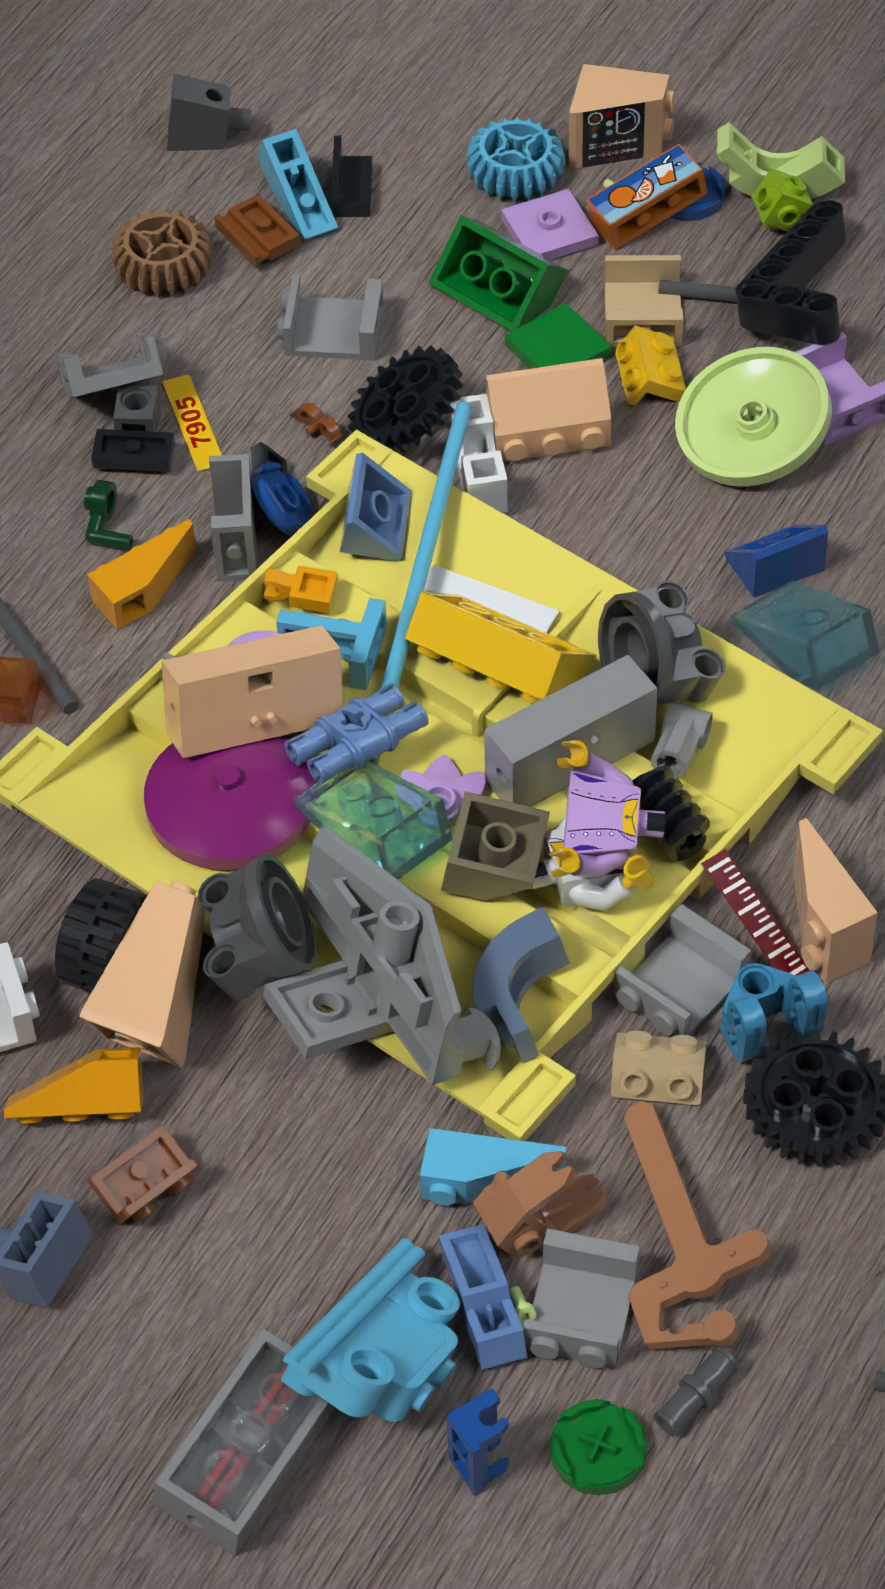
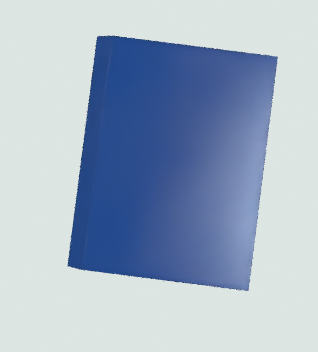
[724,525,828,598]

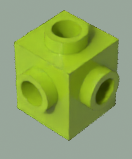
[752,168,813,231]

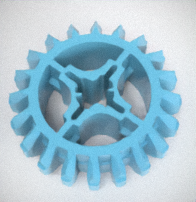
[467,116,565,202]

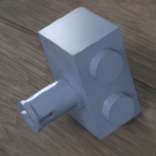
[0,1191,94,1308]

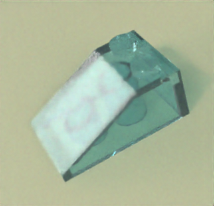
[730,580,880,689]
[294,761,453,880]

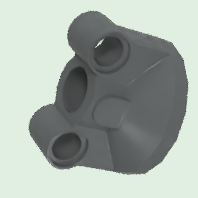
[598,581,726,705]
[198,854,318,1000]

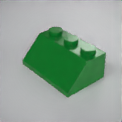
[428,215,568,331]

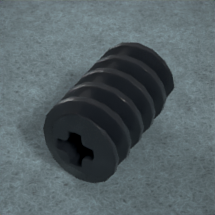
[632,766,710,861]

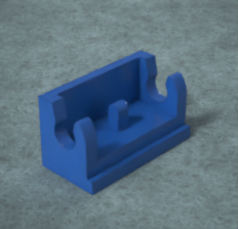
[446,1388,509,1496]

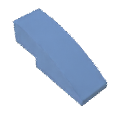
[439,1224,527,1370]

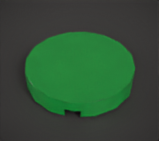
[549,1399,647,1496]

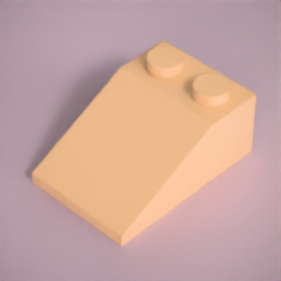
[794,818,878,984]

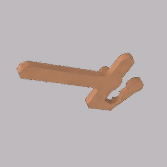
[624,1100,772,1350]

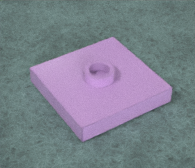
[501,189,599,260]

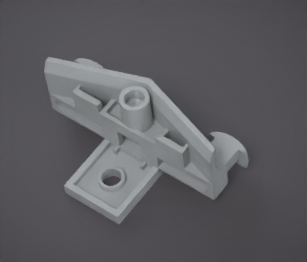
[263,826,501,1085]

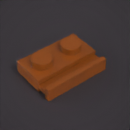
[214,194,301,268]

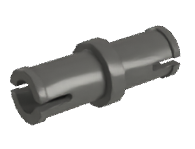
[653,1346,739,1437]

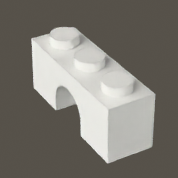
[448,394,508,513]

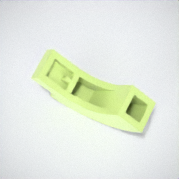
[716,122,845,199]

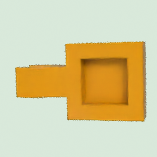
[264,565,338,613]

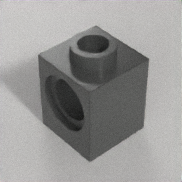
[113,384,161,432]

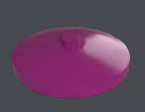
[144,736,316,870]

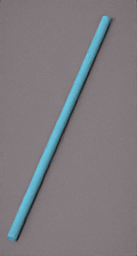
[365,402,472,766]

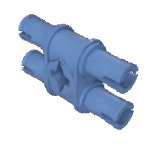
[284,683,429,785]

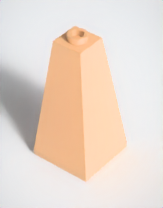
[79,881,206,1068]

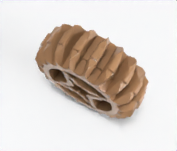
[112,208,213,297]

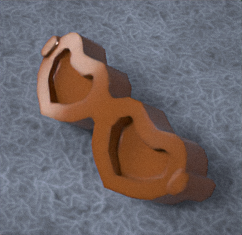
[290,403,343,447]

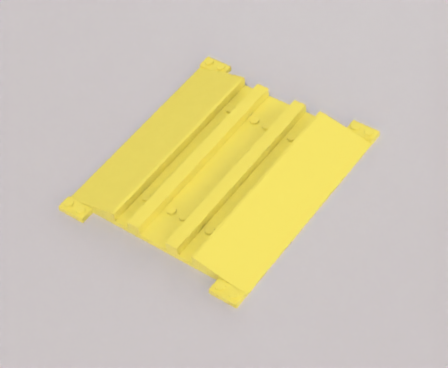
[0,430,883,1141]

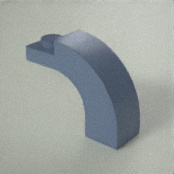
[472,907,570,1063]

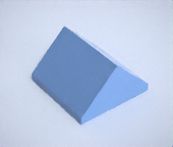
[340,452,411,561]

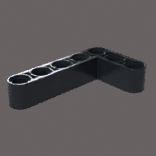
[735,200,846,345]

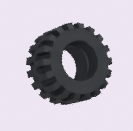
[55,878,147,993]

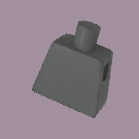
[167,74,251,151]

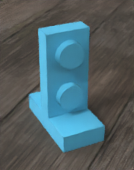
[276,598,387,690]

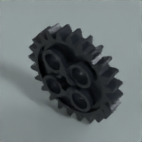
[347,345,464,453]
[743,1029,885,1167]

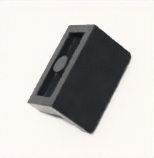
[332,135,373,217]

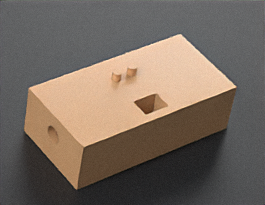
[161,625,343,758]

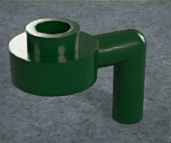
[84,480,133,551]

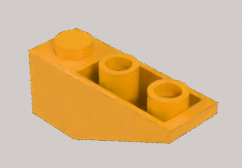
[87,519,196,630]
[4,1047,145,1124]

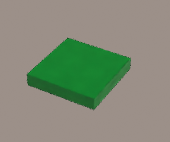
[505,303,612,369]

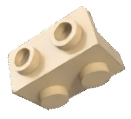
[611,1030,707,1105]

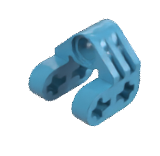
[720,963,828,1063]

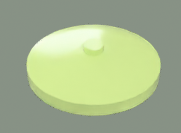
[675,347,832,486]

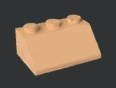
[486,358,611,462]

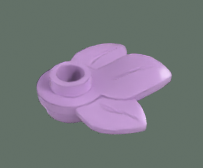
[400,755,486,825]

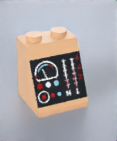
[569,64,675,169]

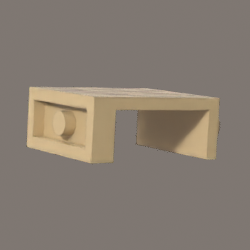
[605,255,683,347]

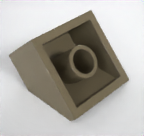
[441,791,550,901]

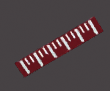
[701,849,810,975]

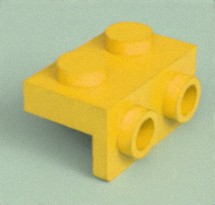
[615,325,686,406]

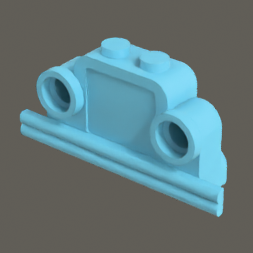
[280,1239,460,1422]

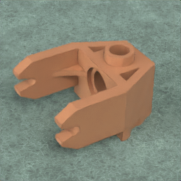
[473,1151,608,1259]

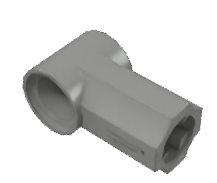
[651,702,713,778]

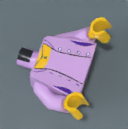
[549,740,665,878]

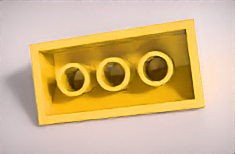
[404,592,597,704]

